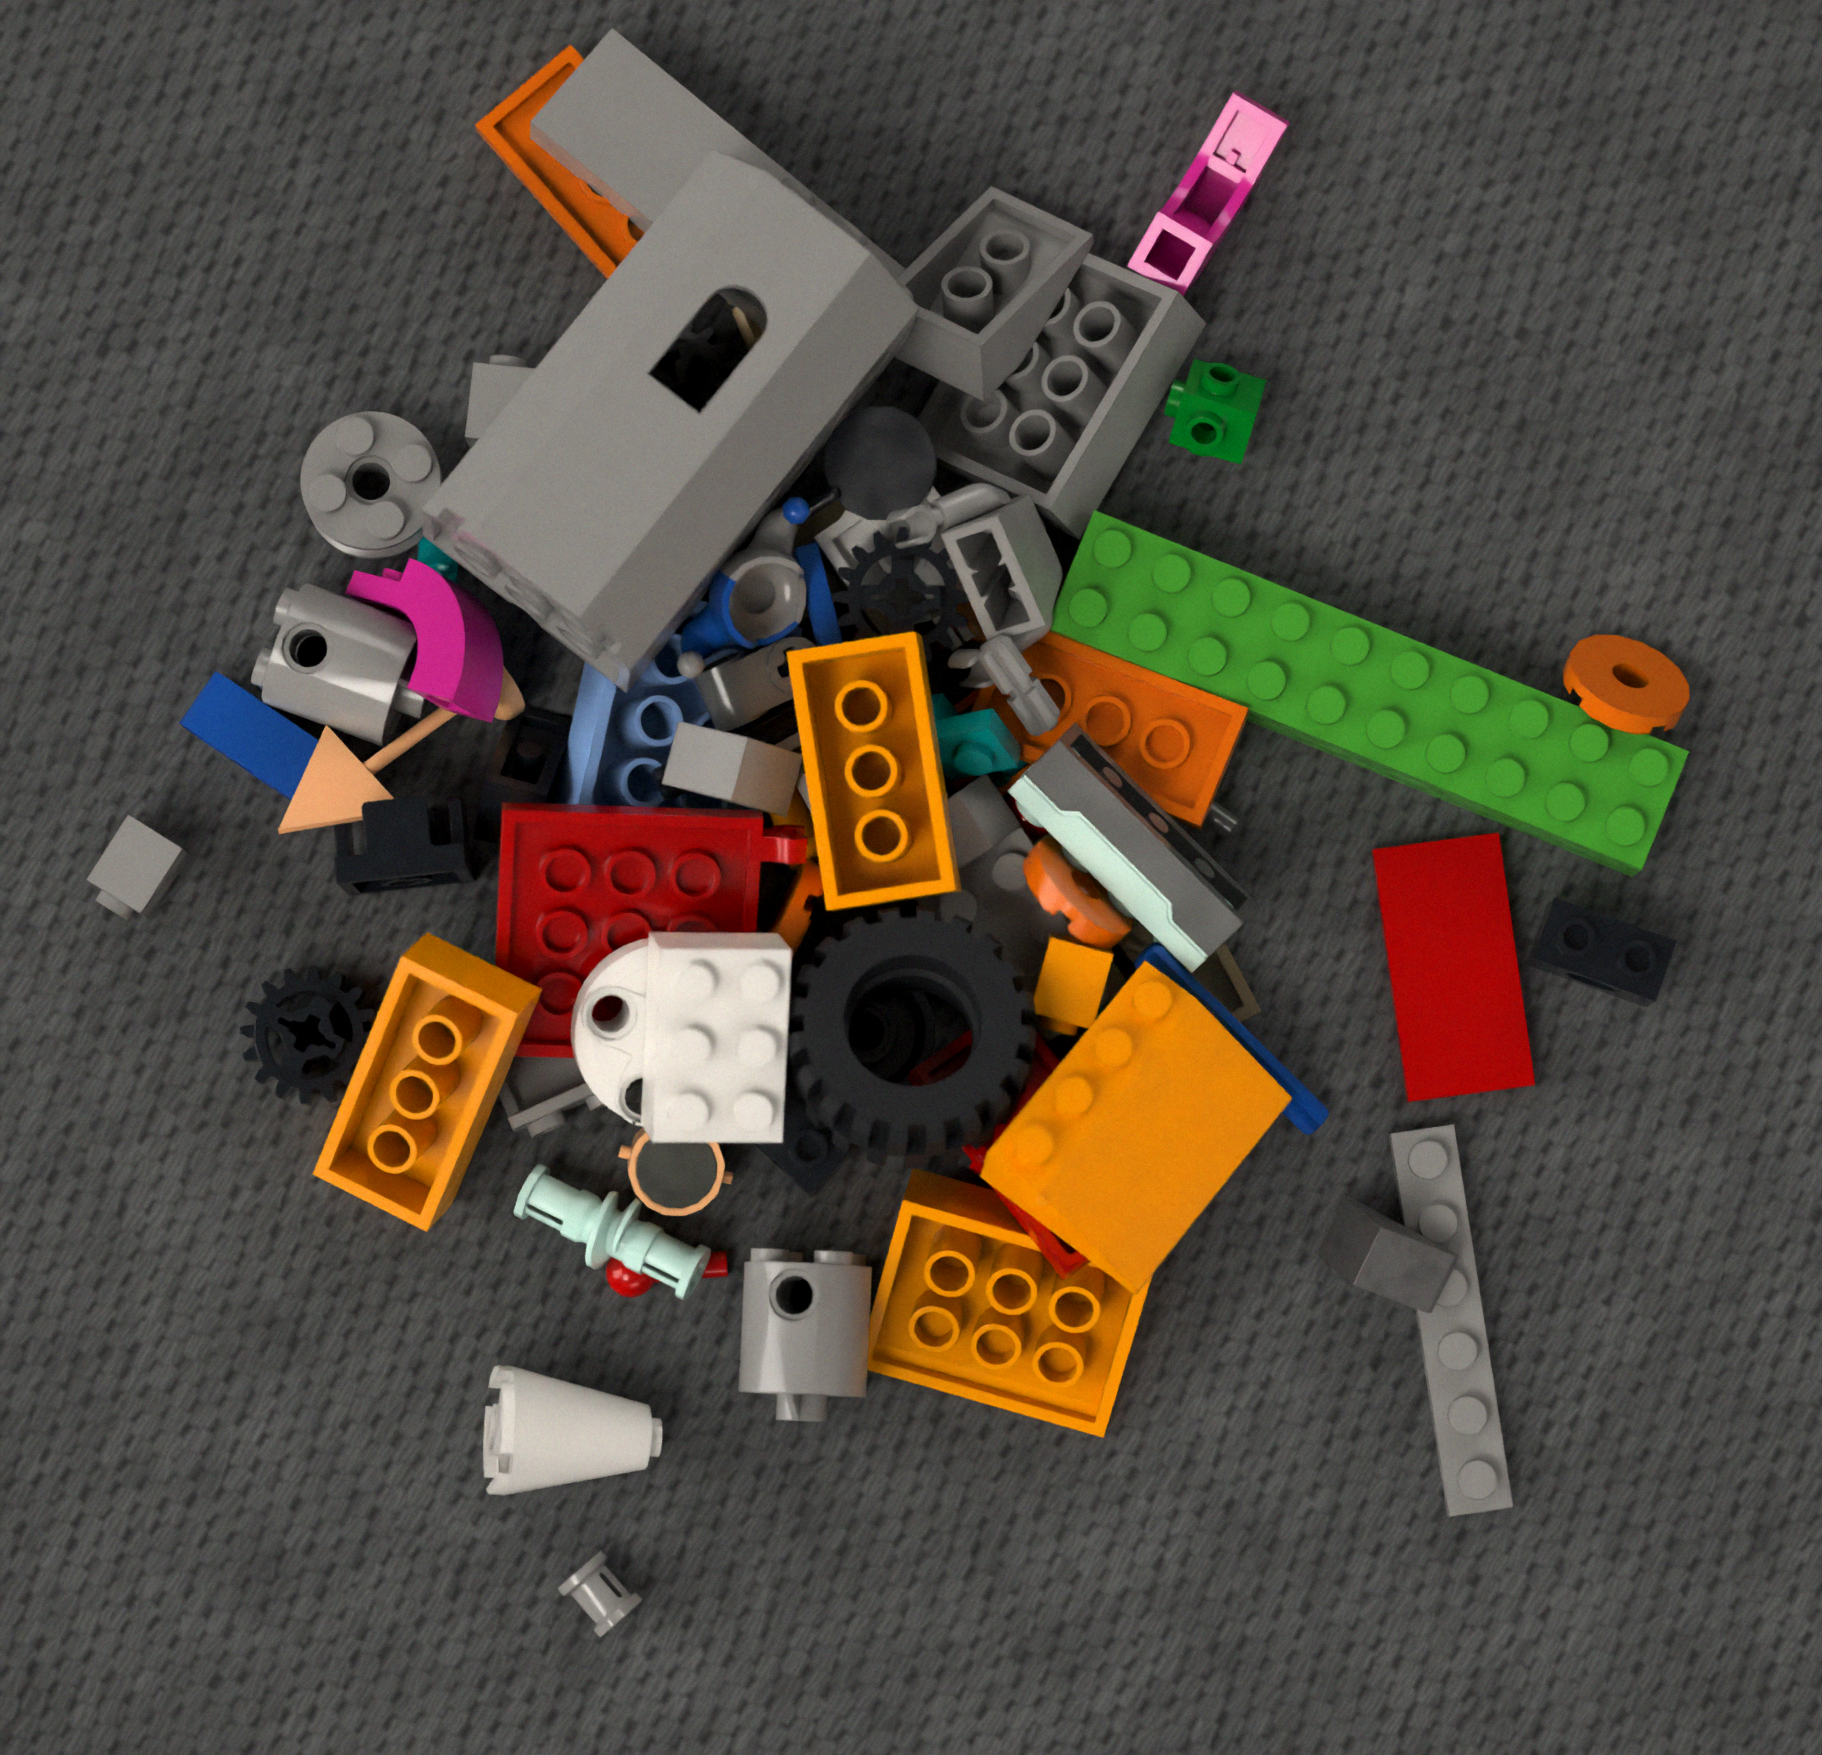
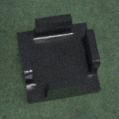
[333,796,475,896]

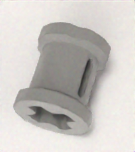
[557,1551,643,1637]

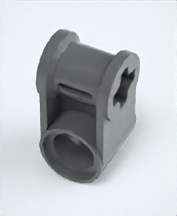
[694,636,816,732]

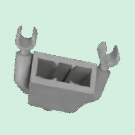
[886,482,1063,688]

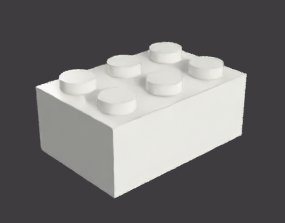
[641,932,791,1143]

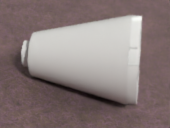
[483,1366,662,1496]

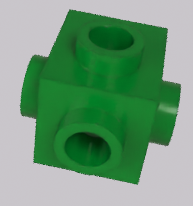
[1163,358,1267,465]

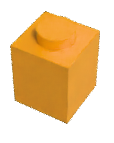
[1033,931,1113,1035]

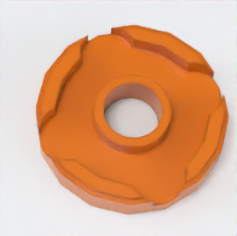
[1563,635,1690,734]
[1023,837,1133,949]
[767,858,824,961]

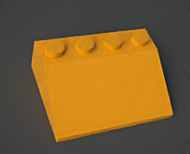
[980,961,1292,1295]
[867,1168,1152,1438]

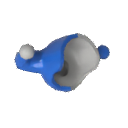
[676,497,810,679]

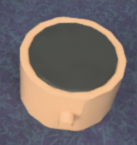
[618,1127,734,1216]

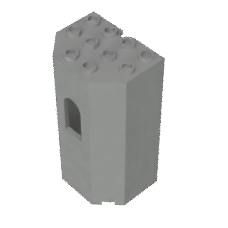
[422,150,919,693]

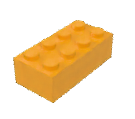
[787,631,961,911]
[313,932,542,1232]

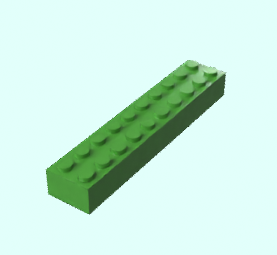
[1049,510,1689,877]

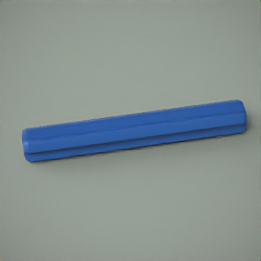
[1134,942,1329,1135]

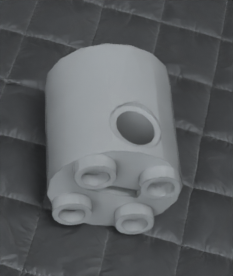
[251,583,430,746]
[739,1248,872,1422]

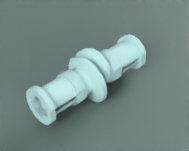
[514,1164,711,1300]

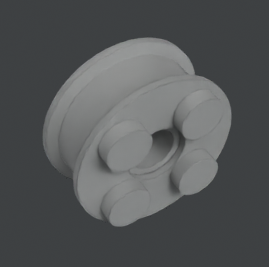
[300,411,444,560]

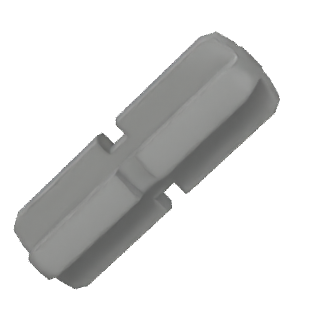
[978,634,1060,736]

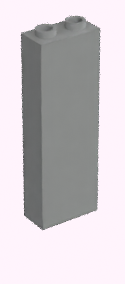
[530,28,906,330]

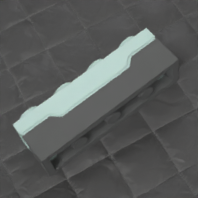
[1008,723,1258,973]

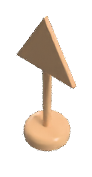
[278,665,525,834]

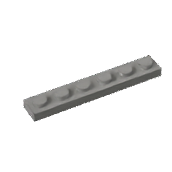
[1389,1124,1513,1517]

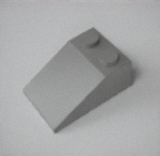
[895,186,1094,401]

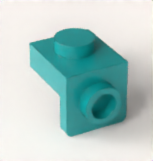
[931,693,1021,781]

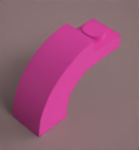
[1127,90,1291,296]
[345,558,503,723]

